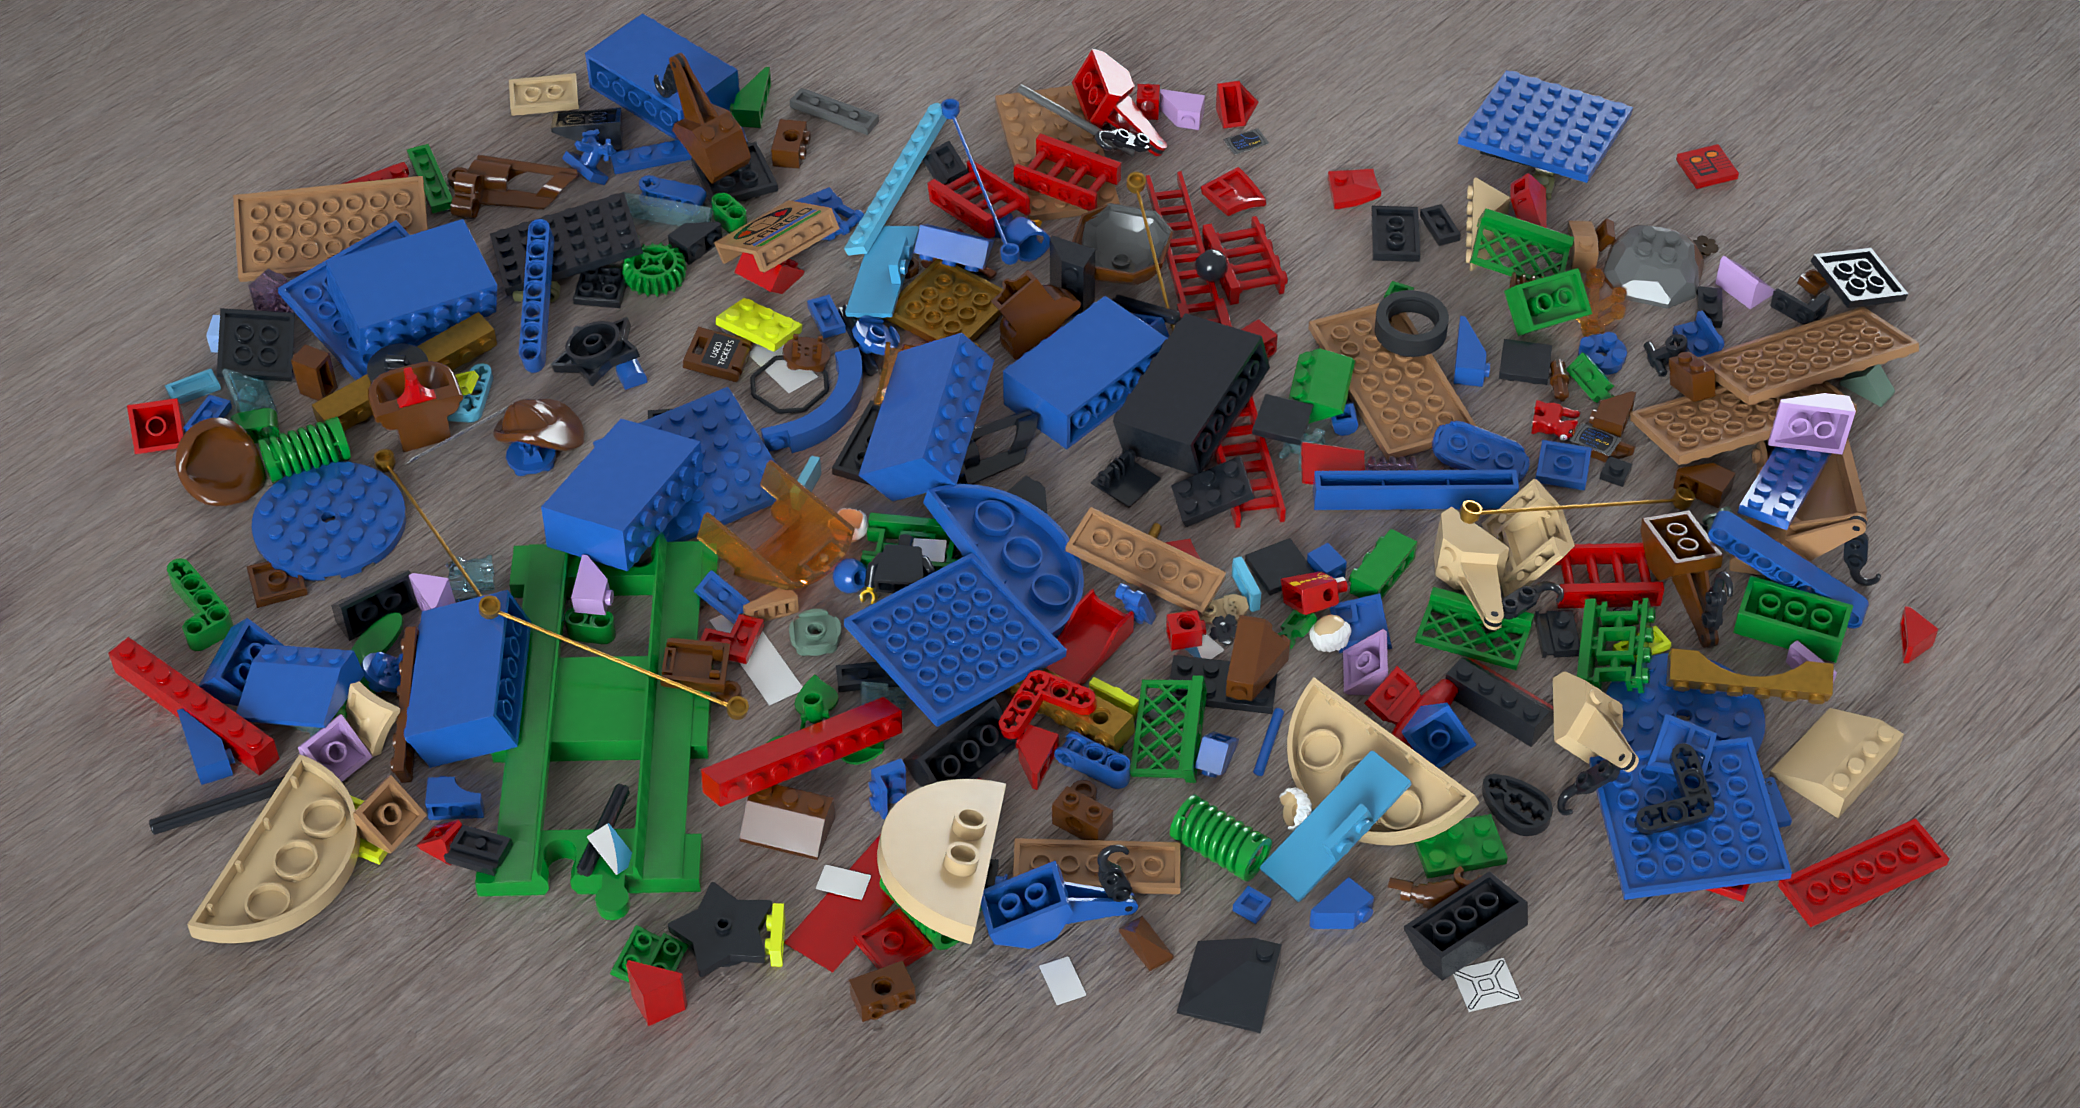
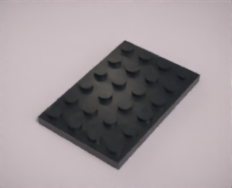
[490,192,643,296]

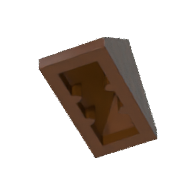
[1119,916,1174,971]

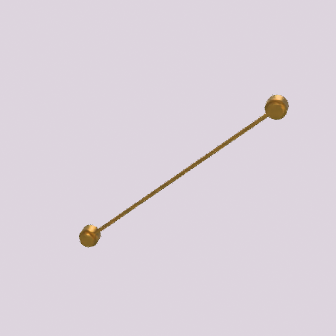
[1126,172,1174,332]
[374,449,489,597]
[1459,487,1695,524]
[479,595,749,720]

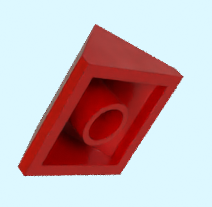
[127,398,185,454]
[626,960,687,1026]

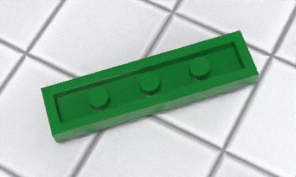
[406,144,452,213]

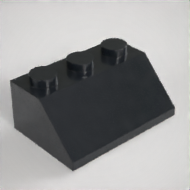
[1050,236,1095,316]
[331,570,418,641]

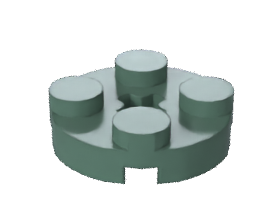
[789,609,842,656]

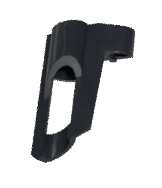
[957,410,1038,485]

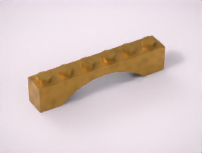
[1666,648,1834,704]

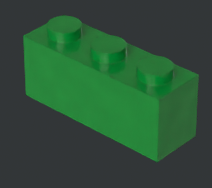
[1349,529,1417,599]

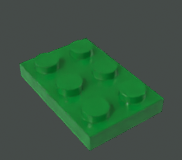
[1414,814,1508,879]

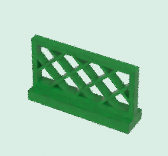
[1470,208,1574,281]
[1415,587,1534,671]
[1130,676,1207,783]

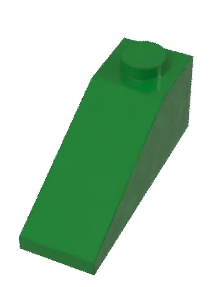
[730,67,772,128]

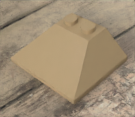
[1482,479,1575,597]

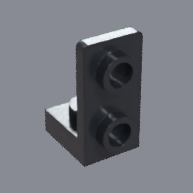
[1770,288,1830,325]

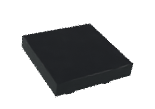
[573,267,627,308]
[1498,339,1552,385]
[1252,394,1313,446]
[1245,538,1314,596]

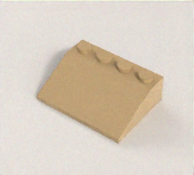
[1769,708,1904,818]

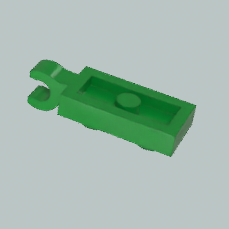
[1566,352,1614,403]

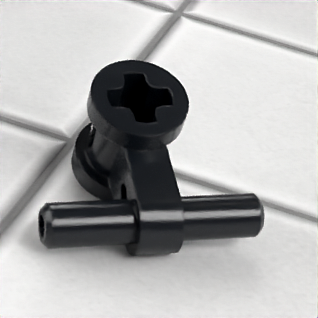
[1643,334,1690,377]

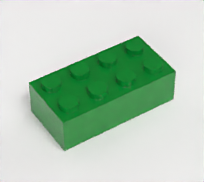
[1733,576,1853,663]

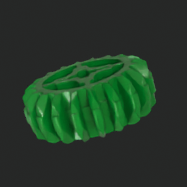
[622,242,687,297]

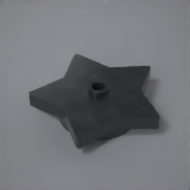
[551,317,640,386]
[668,882,773,977]

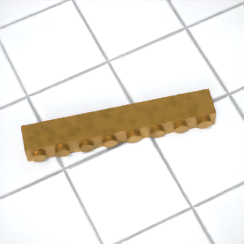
[312,312,498,432]

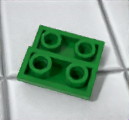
[610,925,689,983]

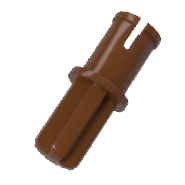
[1550,360,1570,402]

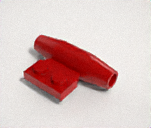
[1364,666,1458,750]

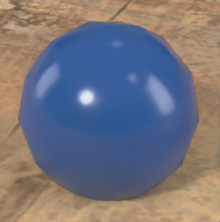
[832,558,867,594]

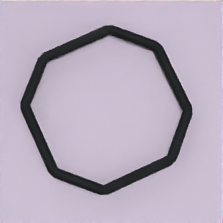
[750,355,829,414]

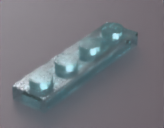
[624,192,713,226]

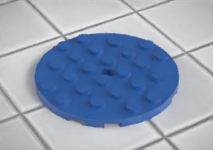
[252,462,406,581]
[1606,653,1765,754]

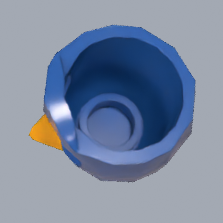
[1003,217,1050,262]

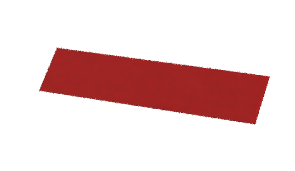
[784,777,983,973]

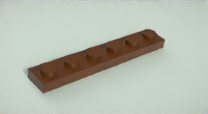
[390,626,419,783]

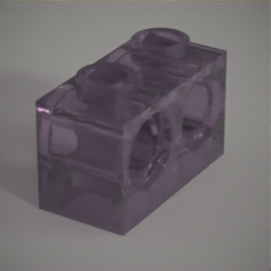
[248,269,294,313]

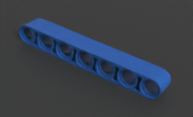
[519,219,554,373]
[1708,511,1869,628]

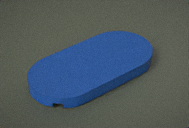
[1432,421,1530,483]

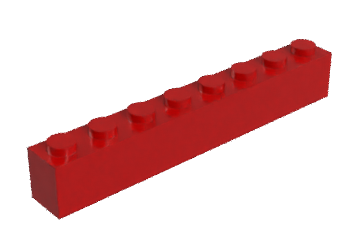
[108,637,280,776]
[701,697,903,807]

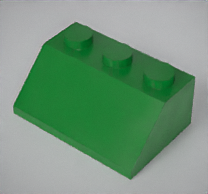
[1288,348,1355,424]

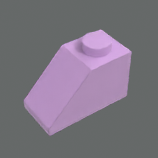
[1159,89,1205,130]
[571,555,614,615]

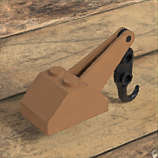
[1730,513,1881,586]

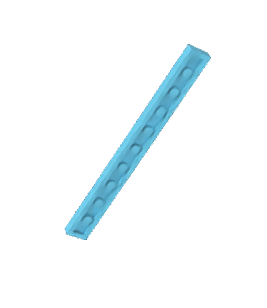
[844,103,947,256]

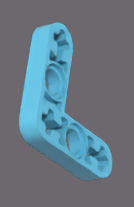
[447,363,493,423]

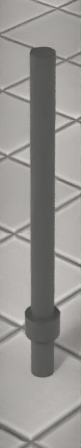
[1017,84,1137,157]

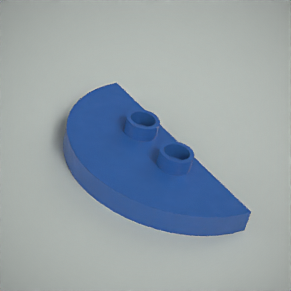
[923,484,1084,638]

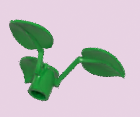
[767,674,885,765]

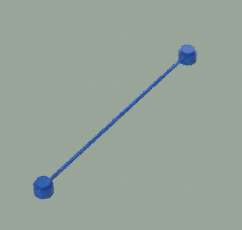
[941,99,1020,265]

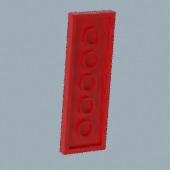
[1778,818,1950,927]

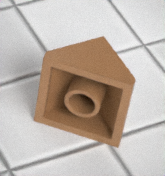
[353,775,427,853]

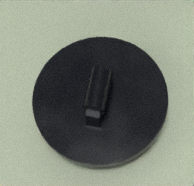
[367,343,428,383]

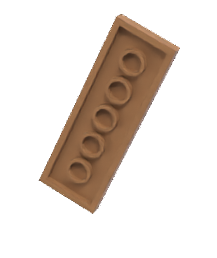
[1066,507,1227,617]
[1013,838,1180,894]

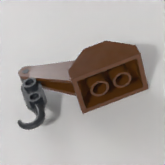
[654,52,751,184]
[1640,511,1733,648]

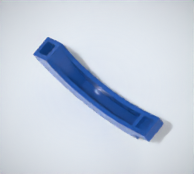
[761,347,863,453]

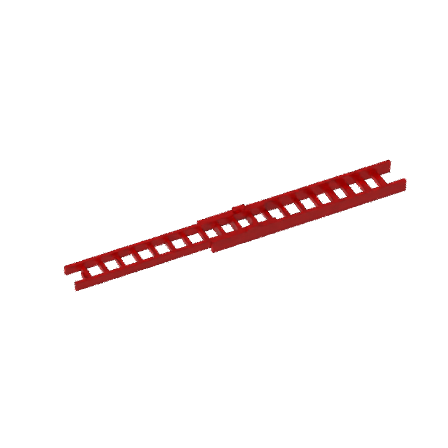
[1146,171,1286,528]

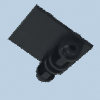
[1091,449,1161,508]

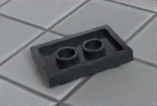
[1371,205,1421,262]
[1171,456,1255,527]

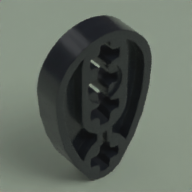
[1482,774,1553,836]

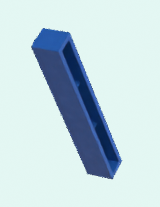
[1313,470,1519,510]

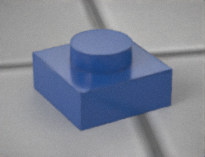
[1232,886,1272,924]

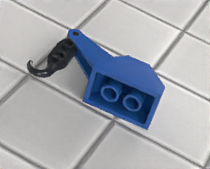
[981,845,1138,949]

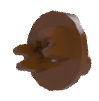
[782,334,831,372]

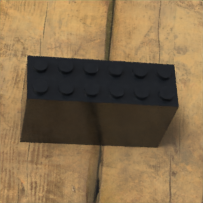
[1113,313,1270,475]

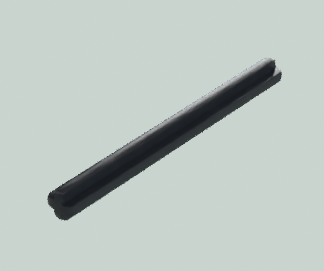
[149,776,285,835]

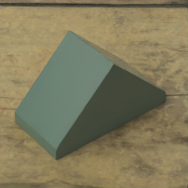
[1839,364,1895,407]

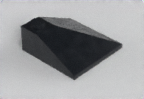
[551,107,623,152]
[1177,938,1282,1033]

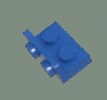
[1672,310,1724,357]
[868,758,906,820]

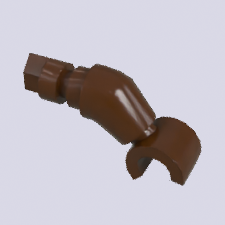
[1388,866,1483,909]

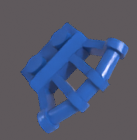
[795,187,864,241]

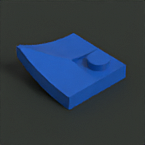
[1330,594,1392,653]
[1645,714,1717,783]

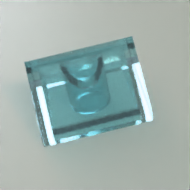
[222,368,279,414]

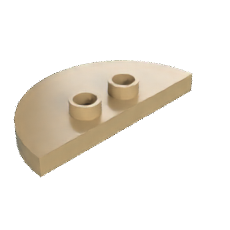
[1287,677,1479,845]
[187,754,360,943]
[877,779,1006,944]

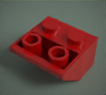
[734,252,805,294]

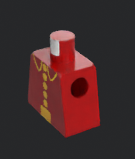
[1281,572,1347,615]

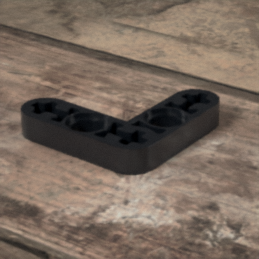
[1634,743,1714,835]

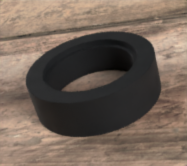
[1374,290,1449,357]

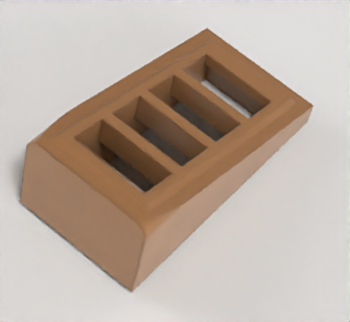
[743,584,799,622]

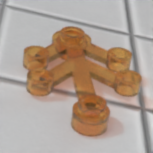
[1576,268,1626,337]

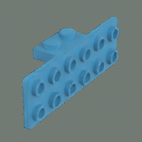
[845,226,919,318]
[1260,751,1411,902]

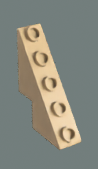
[1465,177,1511,271]

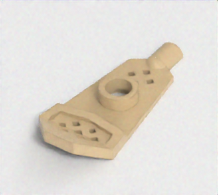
[1170,594,1249,624]

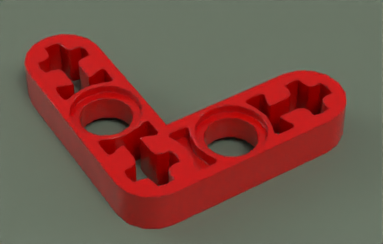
[999,670,1097,739]

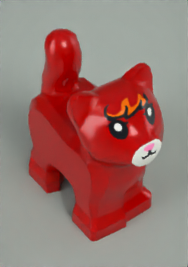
[1531,400,1580,441]

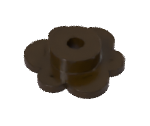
[1693,235,1719,256]

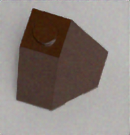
[1226,615,1291,701]

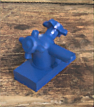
[562,129,616,185]

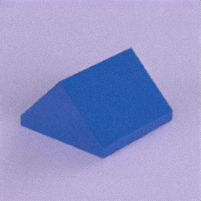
[1402,703,1476,769]

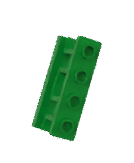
[860,513,959,571]
[1577,598,1656,693]

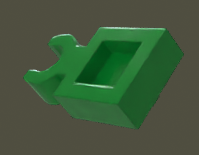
[1278,609,1318,649]

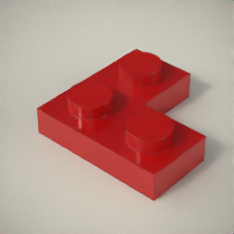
[700,614,764,664]

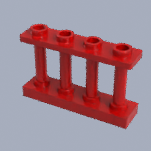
[1014,133,1121,211]
[927,160,1031,239]
[1202,216,1288,305]
[1555,542,1664,609]

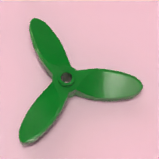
[351,613,404,696]

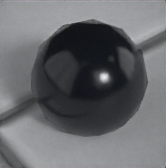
[1195,249,1228,282]

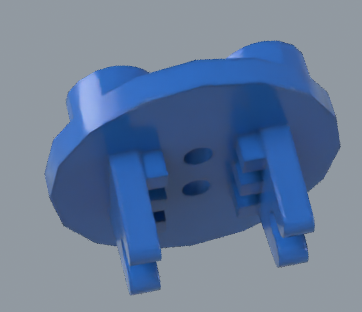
[506,442,556,476]
[360,652,403,693]

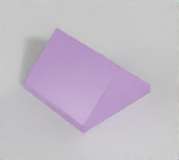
[1715,256,1774,309]
[409,573,456,612]
[1343,629,1388,695]
[298,714,373,782]

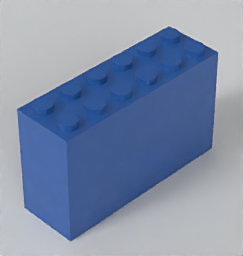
[585,13,740,140]
[326,219,497,356]
[1003,296,1168,450]
[859,333,994,502]
[541,419,705,571]
[404,590,531,768]

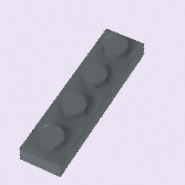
[790,88,879,135]

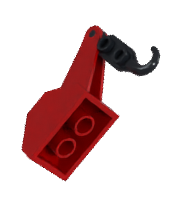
[1072,49,1167,156]

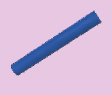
[1253,708,1284,776]

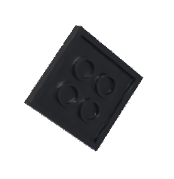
[691,141,778,206]
[1810,248,1908,308]
[217,308,295,382]

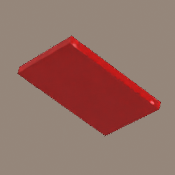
[1301,442,1365,485]

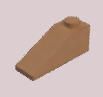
[1568,221,1599,273]

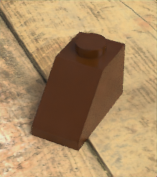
[1589,391,1636,438]

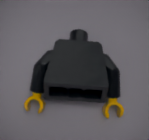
[860,534,936,604]

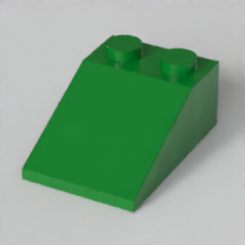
[1504,268,1593,336]

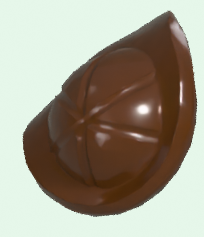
[493,399,585,451]
[175,417,266,506]

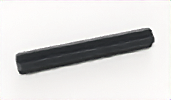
[1112,294,1182,325]
[838,304,879,376]
[577,783,630,877]

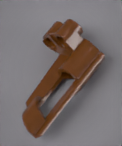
[451,155,580,219]

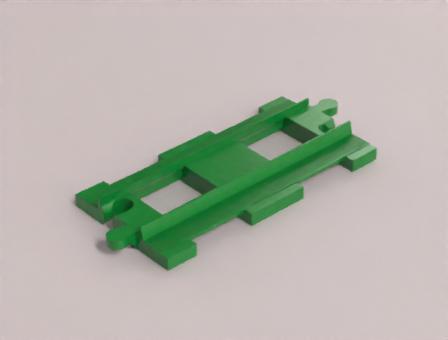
[475,532,720,920]

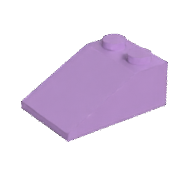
[1768,393,1856,454]

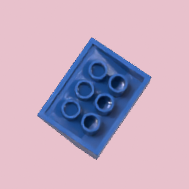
[236,644,365,728]

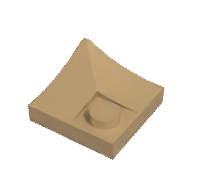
[346,681,401,757]

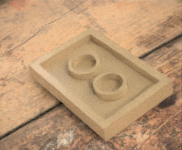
[509,73,579,116]

